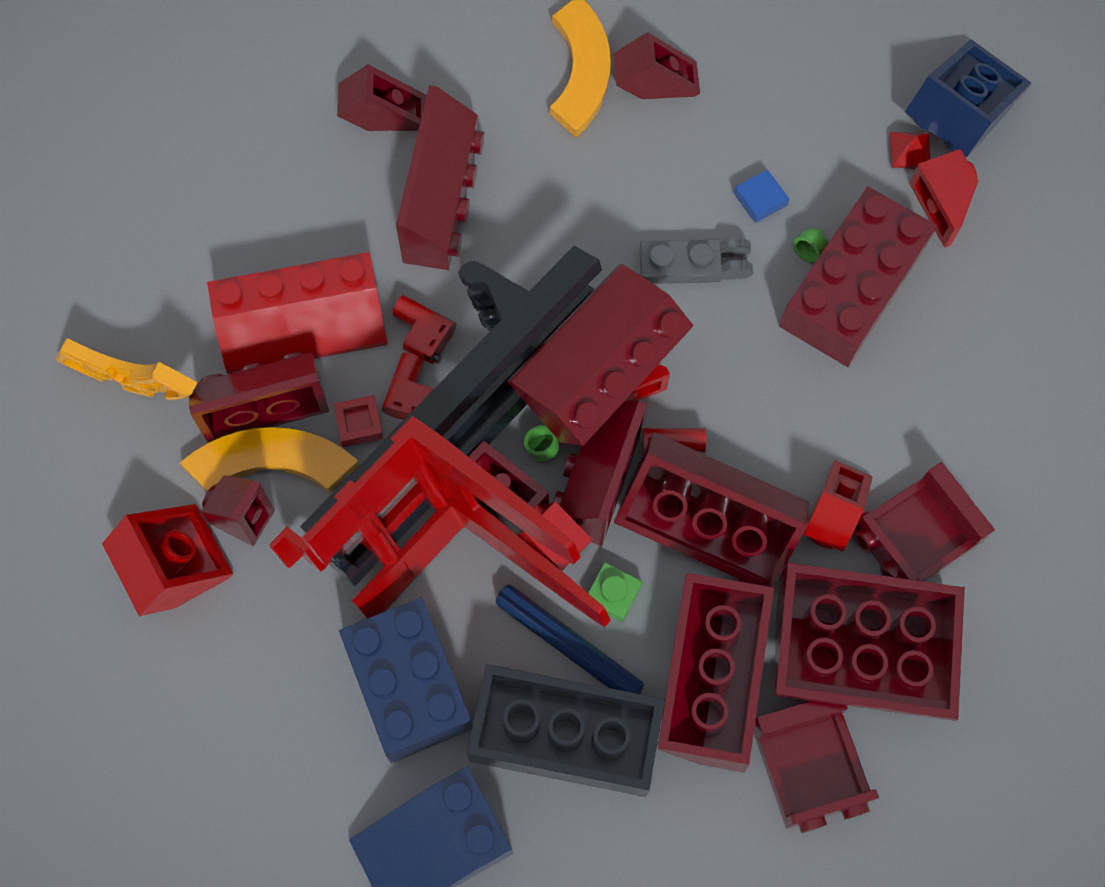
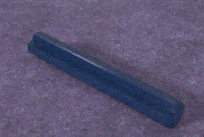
[496,584,644,694]

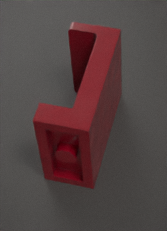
[854,461,995,581]
[754,701,879,833]

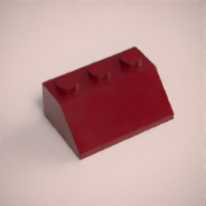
[189,352,330,443]
[552,401,647,546]

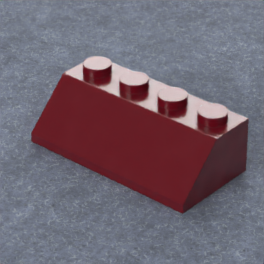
[396,85,485,271]
[507,264,694,446]
[614,432,809,587]
[657,573,774,773]

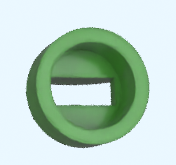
[793,228,829,263]
[524,426,559,463]

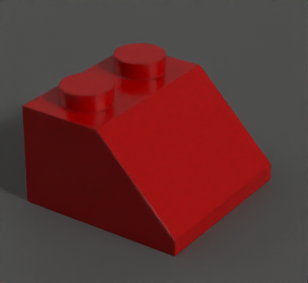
[102,504,233,617]

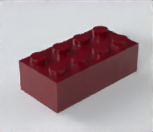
[779,186,938,367]

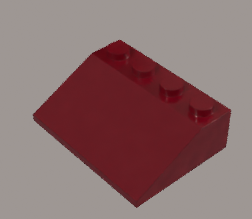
[775,563,965,721]

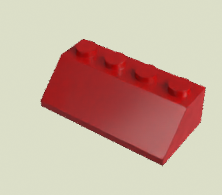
[207,252,388,374]

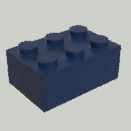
[338,597,473,763]

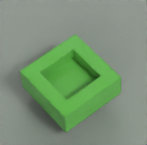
[589,563,643,623]

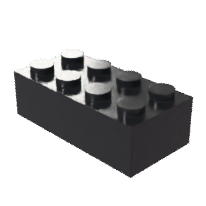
[467,664,665,797]

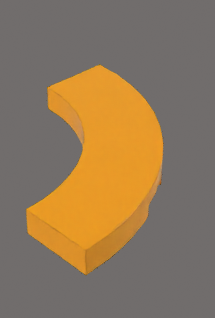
[549,0,611,138]
[55,338,198,400]
[180,427,359,494]

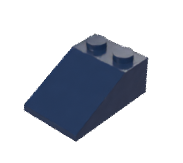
[905,39,1031,157]
[349,766,513,887]

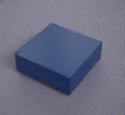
[734,169,789,223]

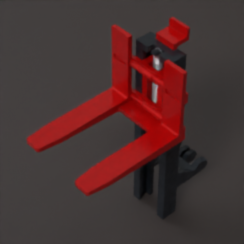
[270,246,611,628]

